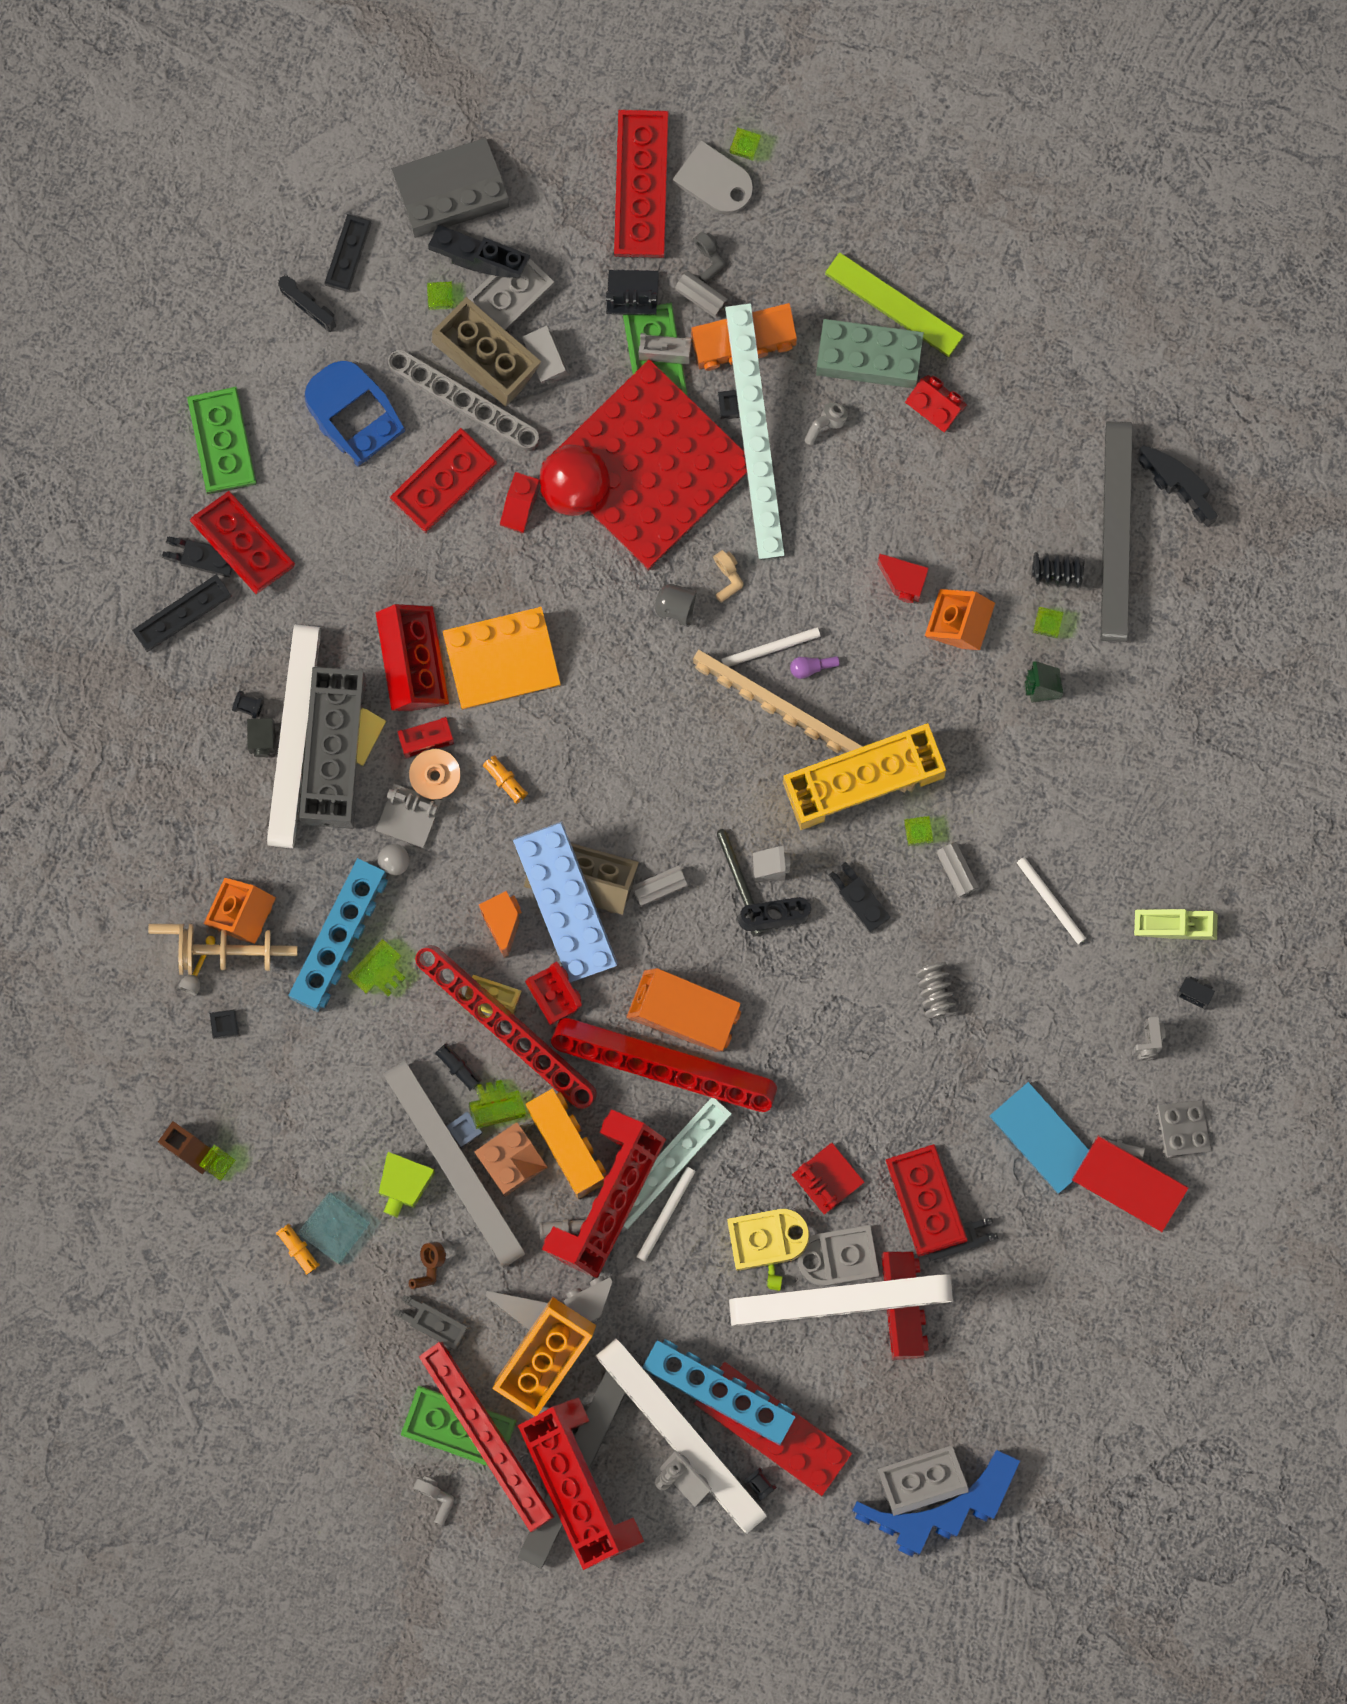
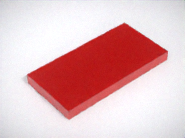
[390,428,497,533]
[190,491,295,594]
[1072,1135,1188,1232]
[885,1144,967,1257]

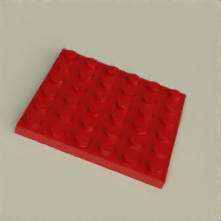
[542,359,747,571]

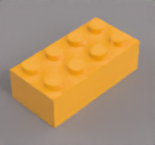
[526,1088,607,1199]
[492,1297,596,1416]

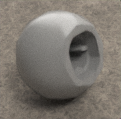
[378,844,409,875]

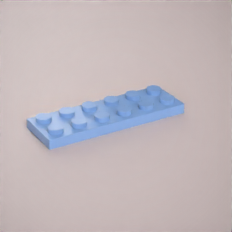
[513,821,618,982]

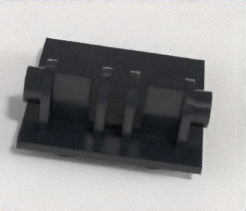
[606,270,659,315]

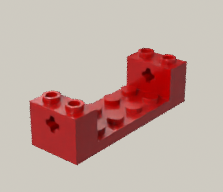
[542,1109,666,1278]
[518,1397,644,1570]

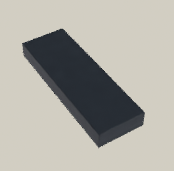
[325,214,372,292]

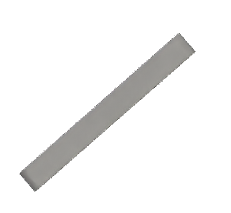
[383,1060,525,1268]

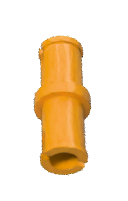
[483,755,528,804]
[276,1224,320,1275]

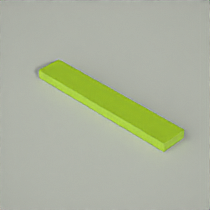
[825,252,964,357]

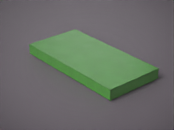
[623,303,688,396]
[187,387,257,495]
[401,1386,517,1466]

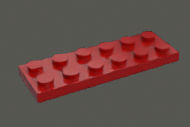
[614,110,668,258]
[694,1361,852,1497]

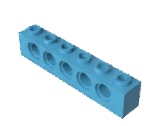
[288,858,388,1012]
[642,1339,795,1446]

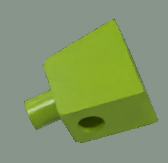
[379,1152,435,1218]

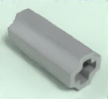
[675,271,728,318]
[937,842,979,898]
[632,866,688,907]

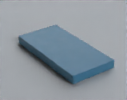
[989,1082,1089,1194]

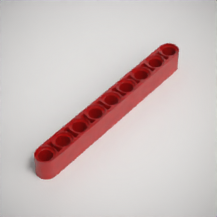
[415,945,597,1109]
[551,1018,777,1112]

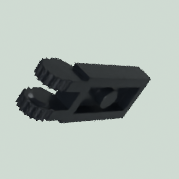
[278,275,336,332]
[162,536,232,577]
[829,862,891,933]
[927,1217,999,1262]

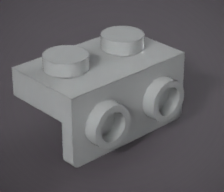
[1132,1017,1165,1060]

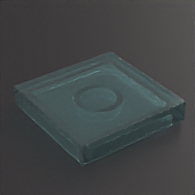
[298,1192,371,1265]

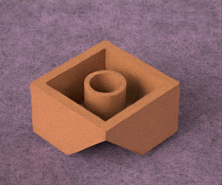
[474,1122,547,1197]

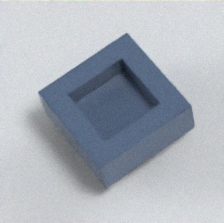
[446,1112,483,1148]

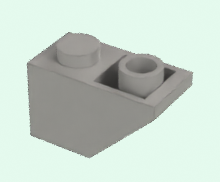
[752,846,790,883]
[563,1276,613,1323]

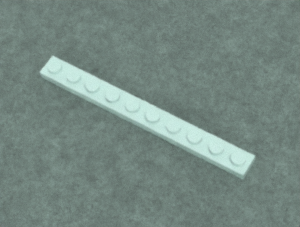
[725,304,784,559]

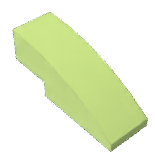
[1134,909,1218,940]

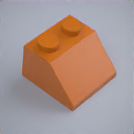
[925,589,995,650]
[204,878,276,944]
[479,891,522,958]

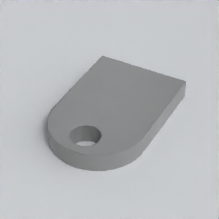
[672,141,753,215]
[797,1225,879,1286]

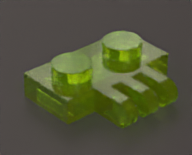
[347,939,405,996]
[468,1079,526,1129]

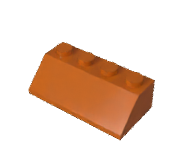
[691,303,797,371]

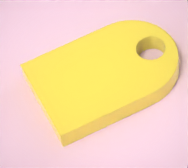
[727,1209,809,1271]

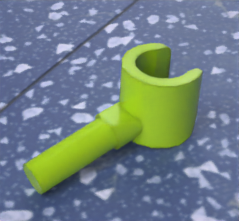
[767,1264,783,1291]

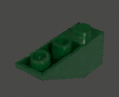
[1024,661,1063,703]

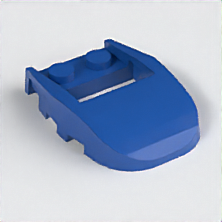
[305,361,406,467]

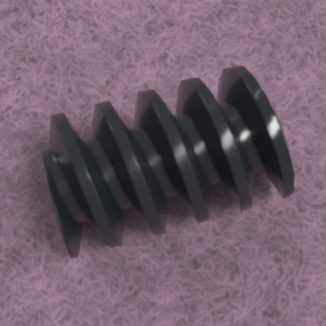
[1031,552,1085,589]

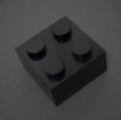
[1176,976,1215,1010]

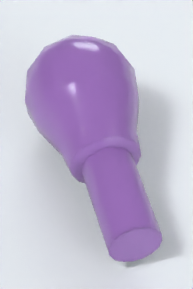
[790,656,839,679]

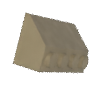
[432,297,541,406]
[524,843,639,915]

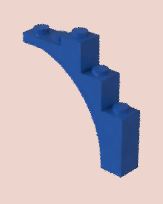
[852,1450,1020,1557]

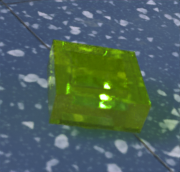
[729,127,761,161]
[427,281,454,310]
[1033,607,1064,638]
[904,816,933,846]
[199,1144,236,1181]

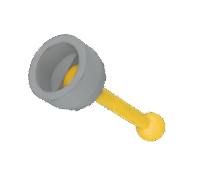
[178,936,216,996]

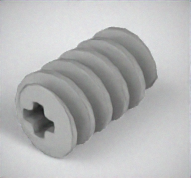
[916,962,957,1019]

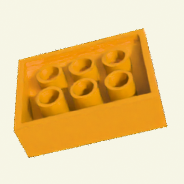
[443,607,561,710]

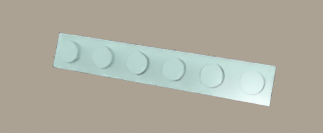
[624,1098,732,1230]

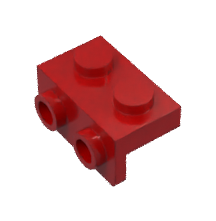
[905,375,967,433]
[525,961,582,1026]

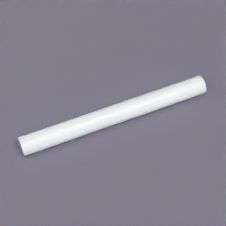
[721,627,821,667]
[1017,857,1086,944]
[637,1167,696,1262]

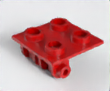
[792,1142,864,1215]

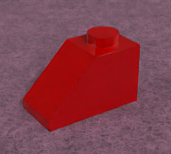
[500,472,540,534]
[878,554,928,603]

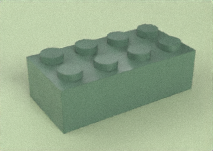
[816,319,924,389]

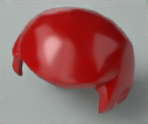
[540,445,609,516]

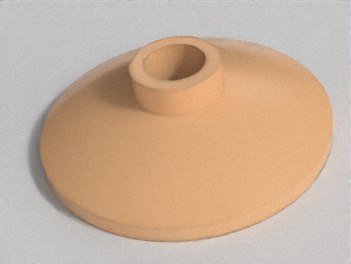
[409,749,460,800]

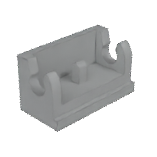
[522,325,571,384]
[639,333,691,364]

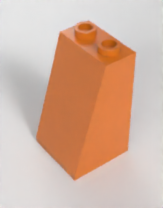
[626,968,741,1052]

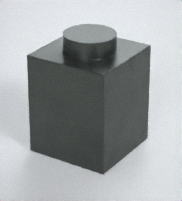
[247,718,275,758]

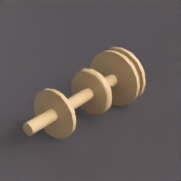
[148,924,297,975]

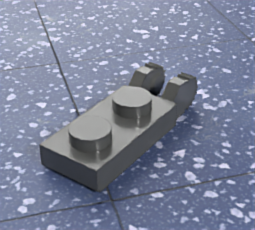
[394,1295,469,1351]

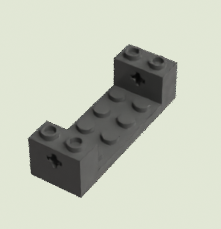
[299,667,366,829]

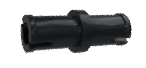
[435,1043,482,1091]

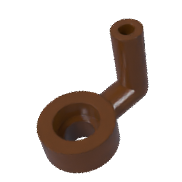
[409,1241,446,1289]

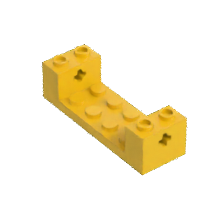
[783,723,946,830]

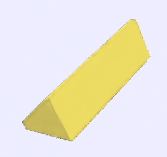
[357,707,386,766]
[465,975,522,1014]

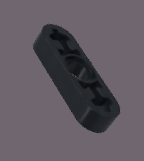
[738,897,811,931]

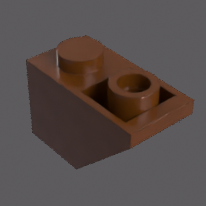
[158,1121,218,1175]

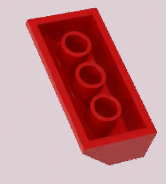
[375,604,449,711]
[881,1251,929,1361]

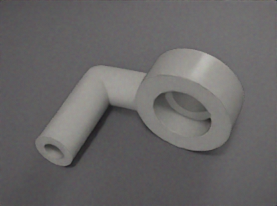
[804,403,848,445]
[413,1476,455,1526]

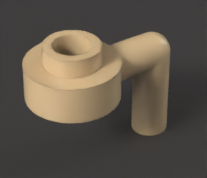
[713,550,744,603]

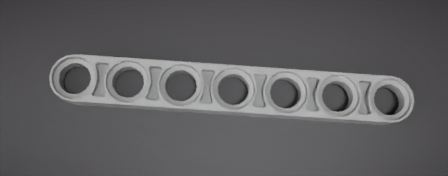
[388,350,539,451]

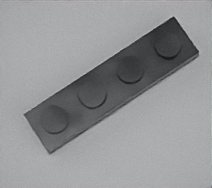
[132,574,232,652]

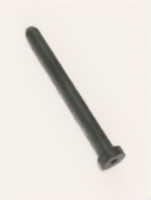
[717,829,769,937]

